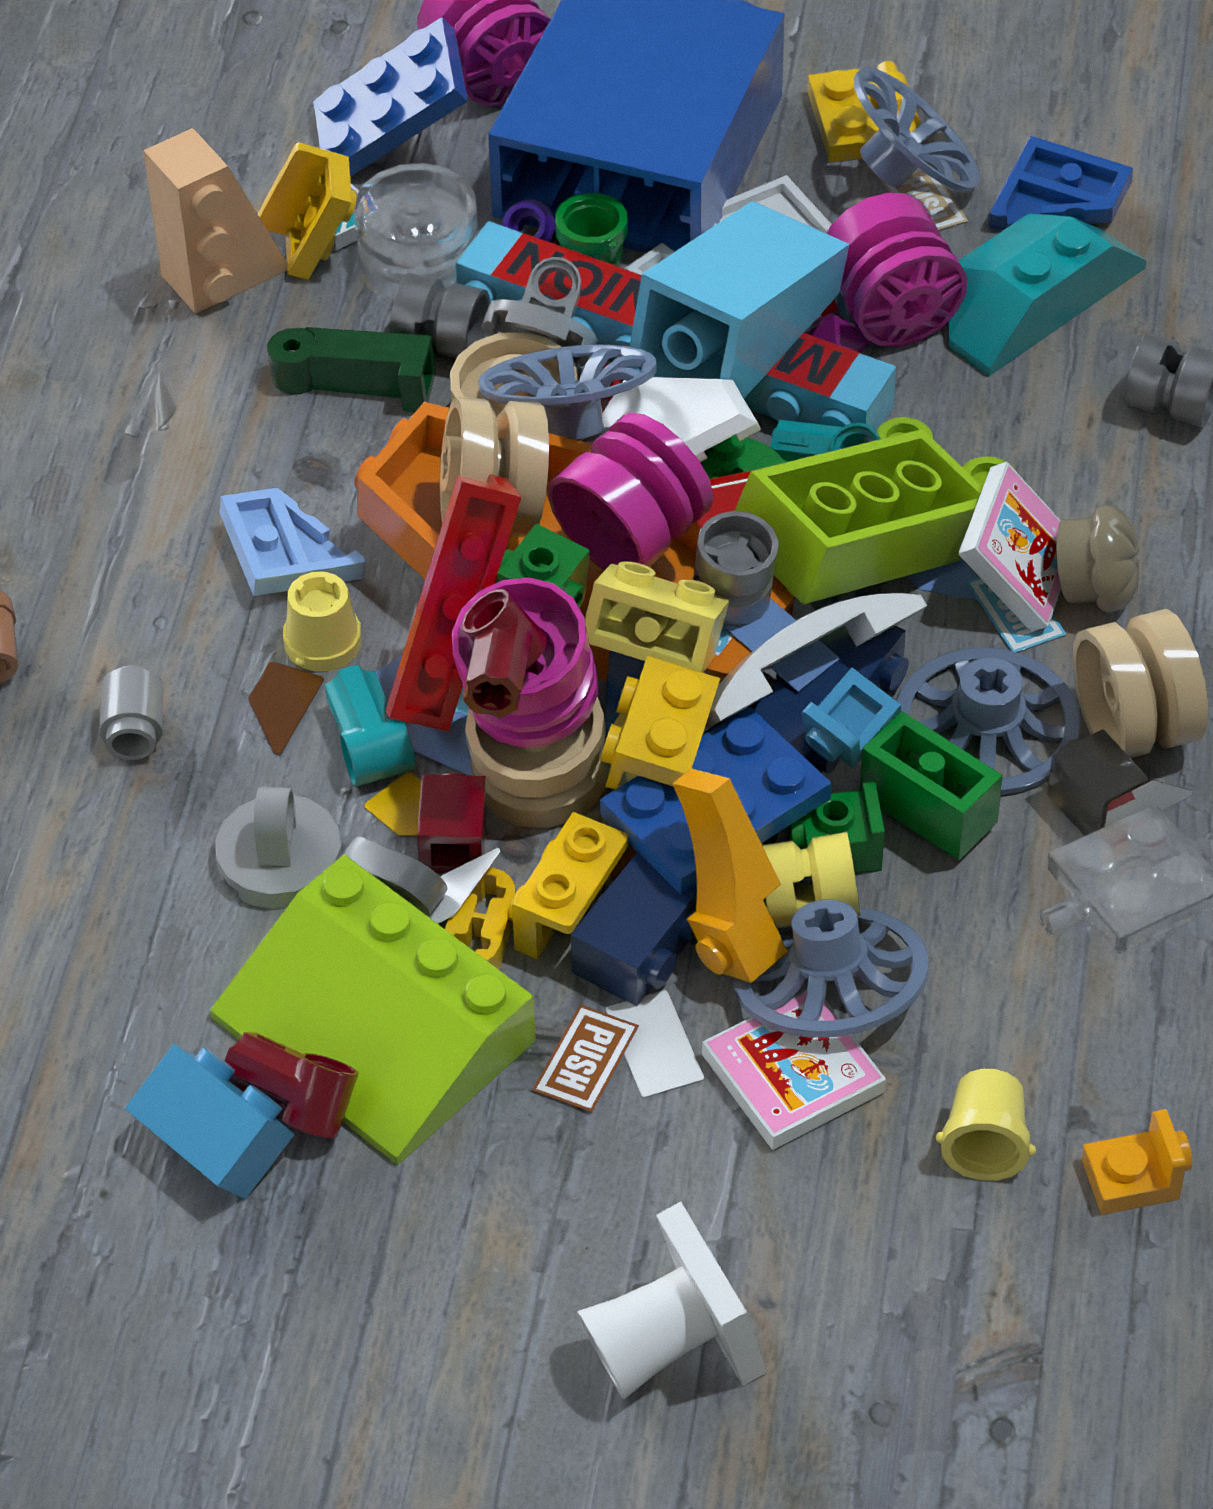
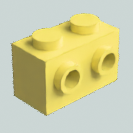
[585,561,730,673]

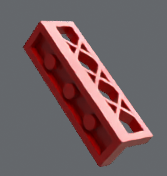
[385,474,522,732]

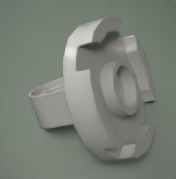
[481,257,598,366]
[215,787,342,910]

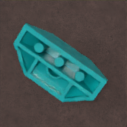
[948,213,1147,377]

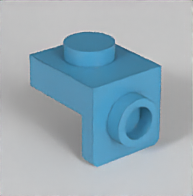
[802,668,901,769]

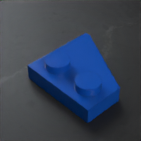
[989,135,1133,230]

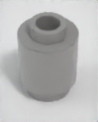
[100,665,163,760]

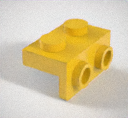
[257,143,357,280]
[600,655,720,790]
[508,812,628,959]

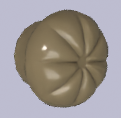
[1056,505,1140,614]

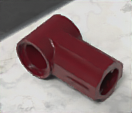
[462,589,547,719]
[225,1032,359,1138]

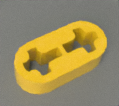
[445,867,516,969]

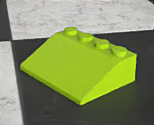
[210,854,536,1165]

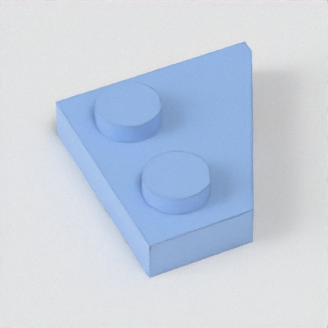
[219,488,366,596]

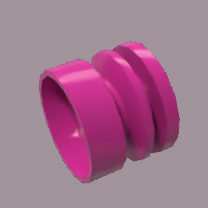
[417,0,551,106]
[826,193,968,347]
[547,412,714,570]
[452,577,598,748]

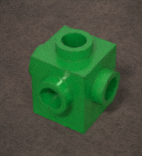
[495,523,590,609]

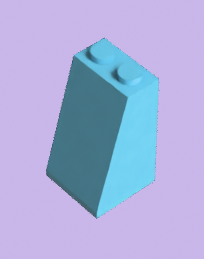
[626,201,849,398]

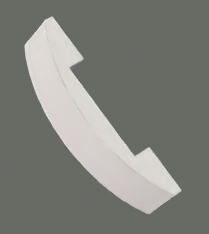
[704,593,927,732]

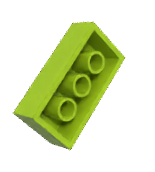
[735,429,983,605]

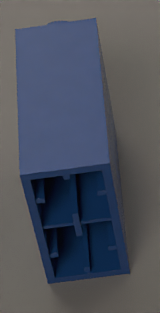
[488,0,785,253]

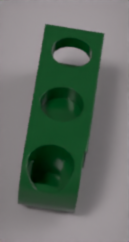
[267,327,436,412]

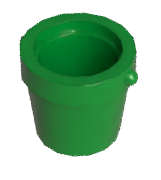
[555,193,628,267]

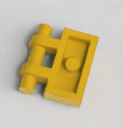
[807,61,921,163]

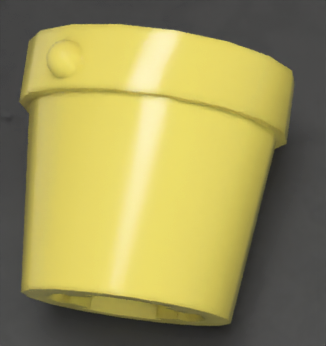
[283,572,362,672]
[936,1069,1036,1181]

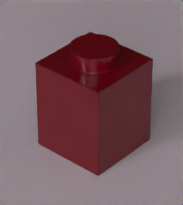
[417,772,487,874]

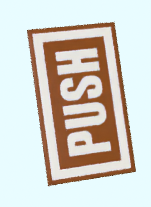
[532,1004,639,1112]

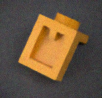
[1081,1109,1192,1215]

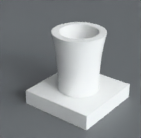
[577,1202,768,1399]

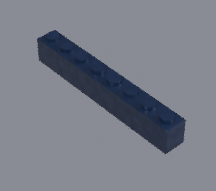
[571,600,909,1006]

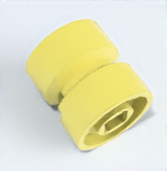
[763,832,861,928]

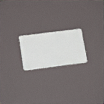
[606,990,704,1097]

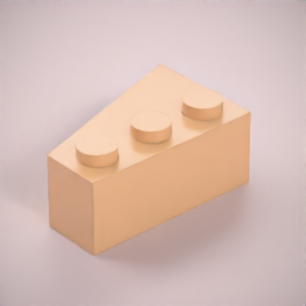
[143,128,287,314]

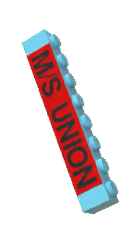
[456,221,896,431]

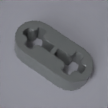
[340,836,448,917]

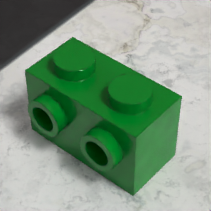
[859,711,1003,860]

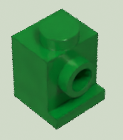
[788,782,885,877]

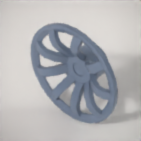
[853,67,980,193]
[478,345,657,440]
[897,647,1081,795]
[733,900,929,1038]

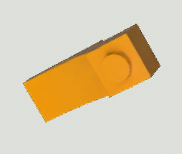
[672,768,788,983]

